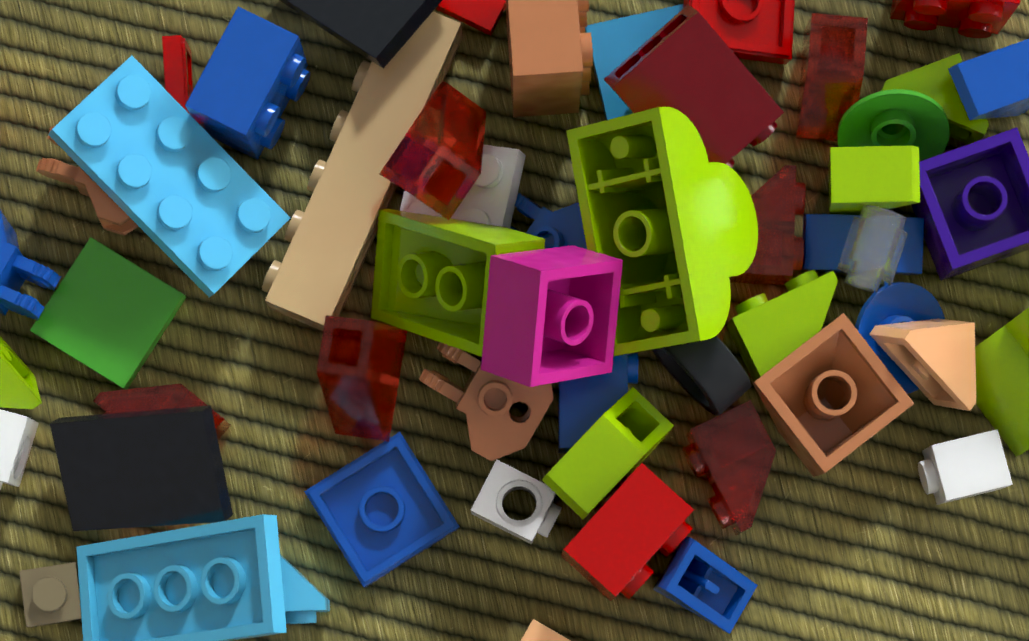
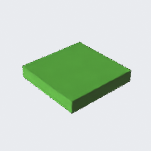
[30,237,187,391]

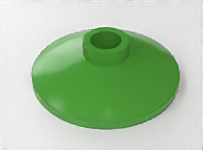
[837,89,950,162]

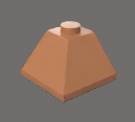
[753,313,914,477]

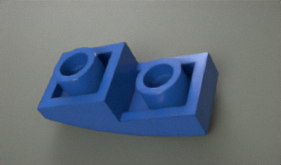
[801,214,924,275]

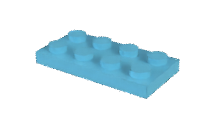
[48,55,290,298]
[76,514,287,641]

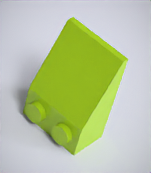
[371,209,545,357]

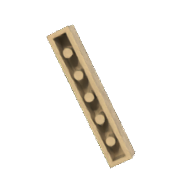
[262,12,463,335]

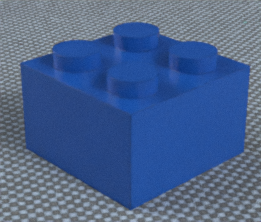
[185,6,311,160]

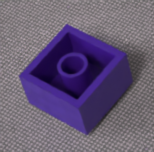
[911,127,1029,281]

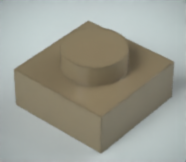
[19,562,81,628]

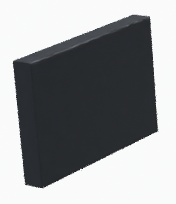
[279,0,442,69]
[50,405,233,531]

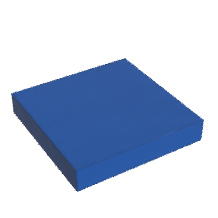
[304,432,460,588]

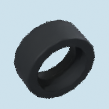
[652,336,751,416]

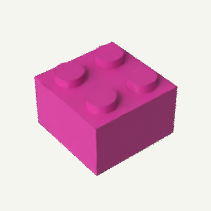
[481,245,623,387]

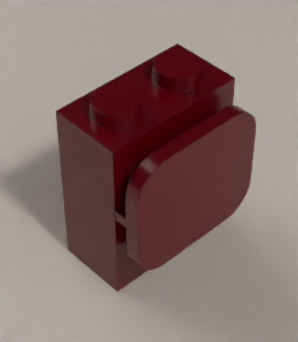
[604,5,784,168]

